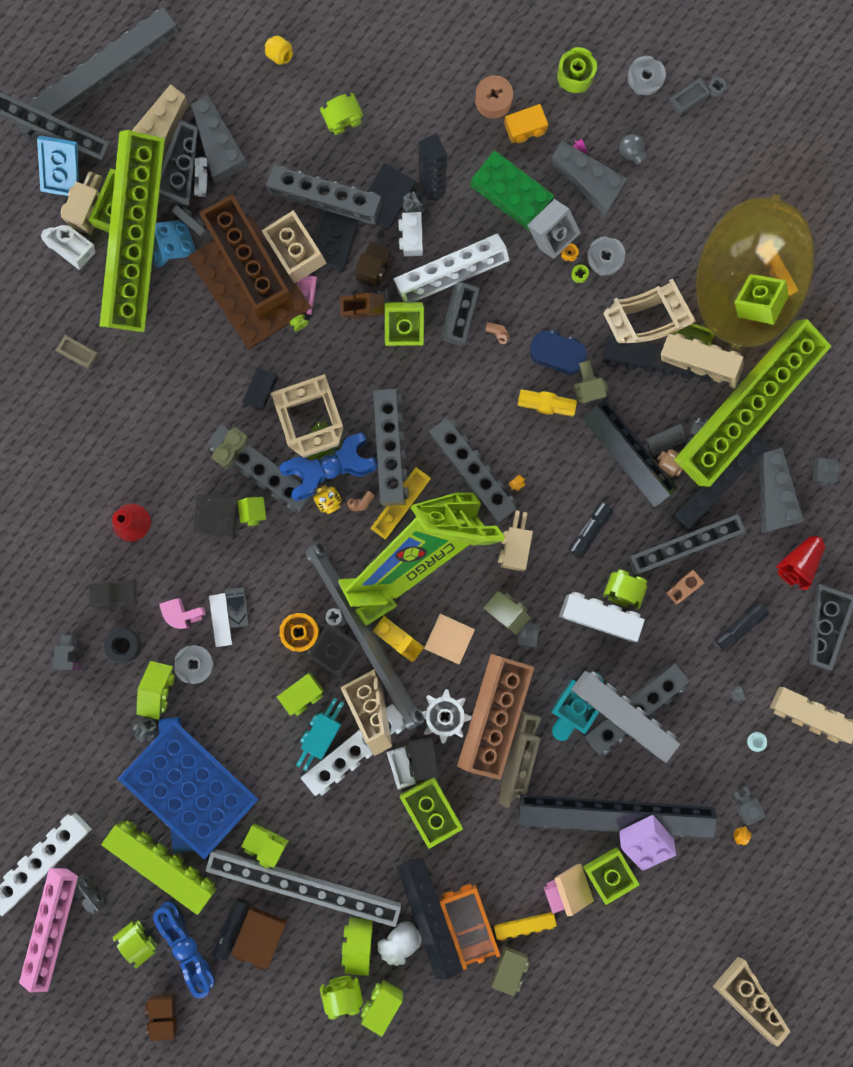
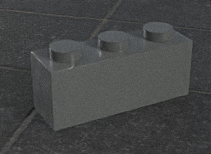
[440,282,479,345]

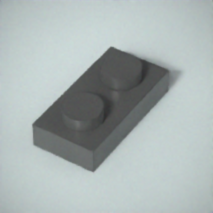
[172,205,210,238]

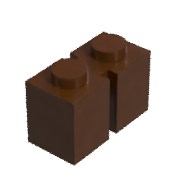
[340,293,385,319]
[145,994,177,1041]

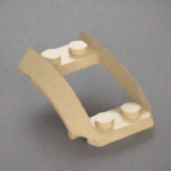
[603,279,696,343]
[271,374,343,457]

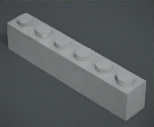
[571,671,680,763]

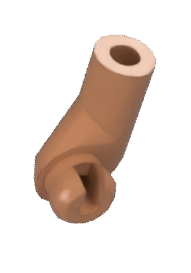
[485,322,510,344]
[347,491,375,511]

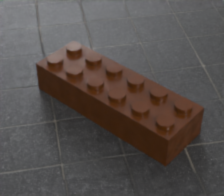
[199,194,291,316]

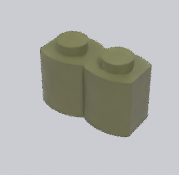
[212,427,249,469]

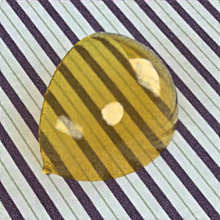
[696,194,814,350]

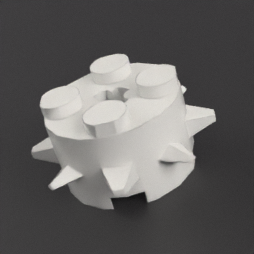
[422,689,472,743]

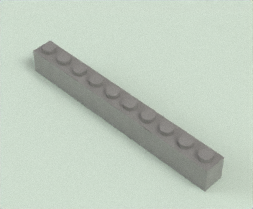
[205,849,401,927]

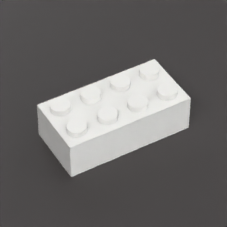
[559,592,645,642]

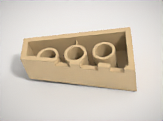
[132,84,189,157]
[661,333,743,389]
[340,669,392,756]
[770,687,853,744]
[712,957,790,1047]

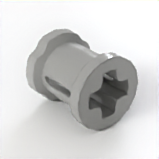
[326,608,347,626]

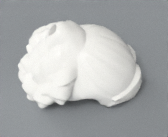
[378,921,421,966]

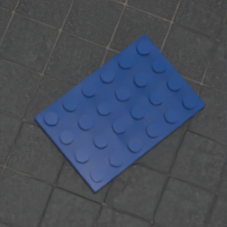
[117,720,258,859]

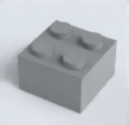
[527,199,580,259]

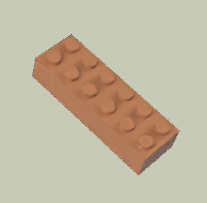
[457,654,534,780]

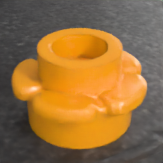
[561,243,579,262]
[508,474,526,491]
[733,827,751,845]

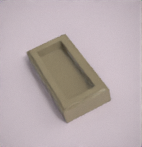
[56,335,99,370]

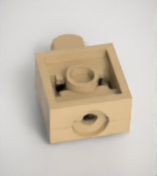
[61,172,102,236]
[498,510,533,571]

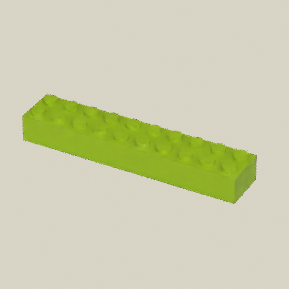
[100,130,165,332]
[674,319,831,487]

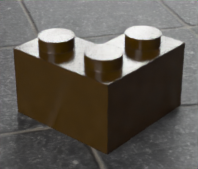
[354,241,393,288]

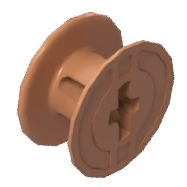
[475,75,513,119]

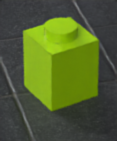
[237,497,266,526]

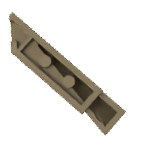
[499,711,541,808]

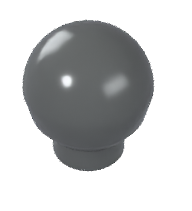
[619,134,648,166]

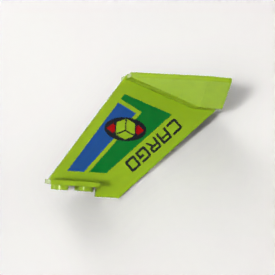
[338,492,505,607]

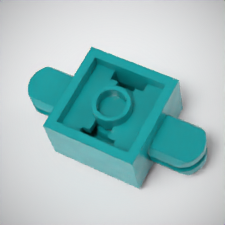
[550,672,604,741]
[296,697,344,771]

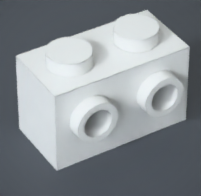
[399,212,423,256]

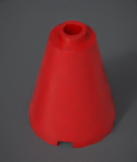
[112,504,151,542]
[776,536,826,590]

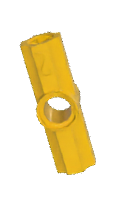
[517,389,577,417]

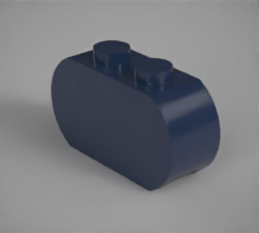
[529,330,587,375]

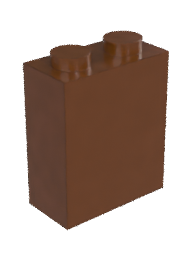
[231,906,287,970]

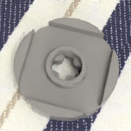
[627,56,666,95]
[194,157,207,197]
[587,237,625,276]
[174,645,214,684]

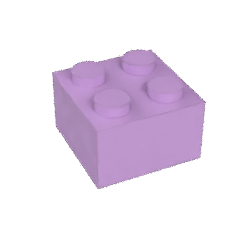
[619,815,676,871]

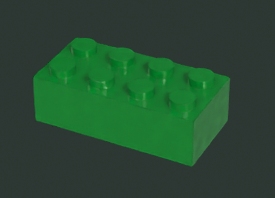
[470,150,554,232]

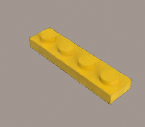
[370,467,431,540]

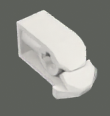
[41,225,96,270]

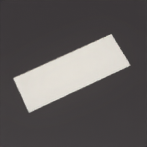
[209,593,232,647]

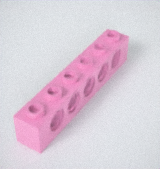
[19,868,78,992]

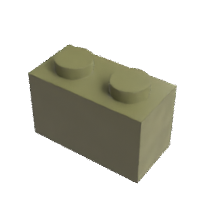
[483,591,531,635]
[491,946,530,996]

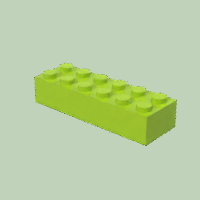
[101,820,217,915]

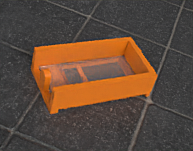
[439,884,500,970]

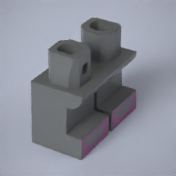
[53,635,83,671]

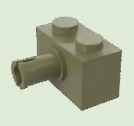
[573,360,608,403]

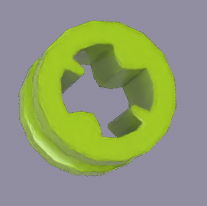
[571,264,589,283]
[290,314,309,332]

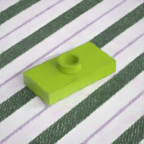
[355,597,397,627]

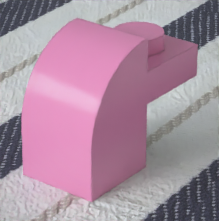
[159,598,206,629]

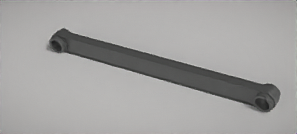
[305,542,424,730]

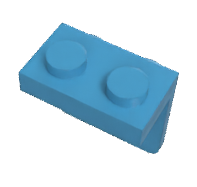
[152,220,196,268]

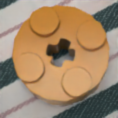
[280,613,320,652]

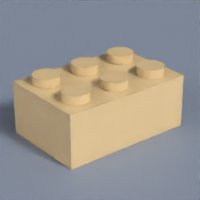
[261,210,326,283]

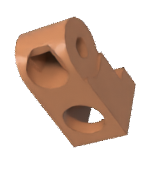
[666,569,704,604]

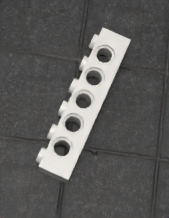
[394,234,509,302]
[301,703,406,796]
[0,813,92,916]

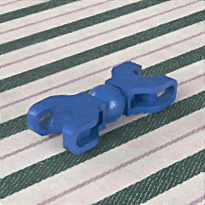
[279,433,378,501]
[153,901,215,998]

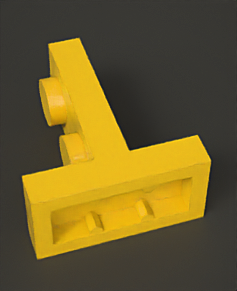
[373,616,424,662]

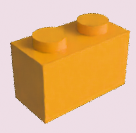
[504,104,548,144]

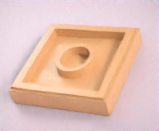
[424,614,475,664]
[555,864,594,916]

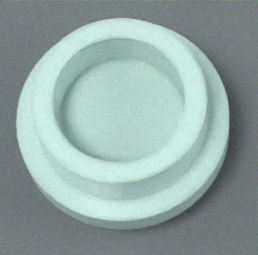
[747,732,767,752]

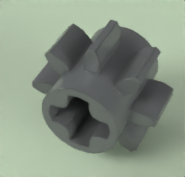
[403,191,426,213]
[133,718,159,742]

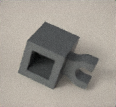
[812,458,839,487]
[516,622,540,650]
[733,786,766,826]

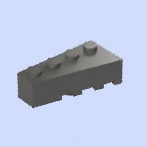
[191,95,248,185]
[159,120,199,209]
[550,141,627,217]
[758,448,804,533]
[809,584,853,671]

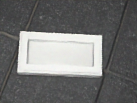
[387,746,416,789]

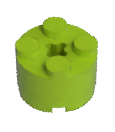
[557,47,597,93]
[320,93,363,135]
[603,570,648,609]
[113,920,158,968]
[320,976,363,1019]

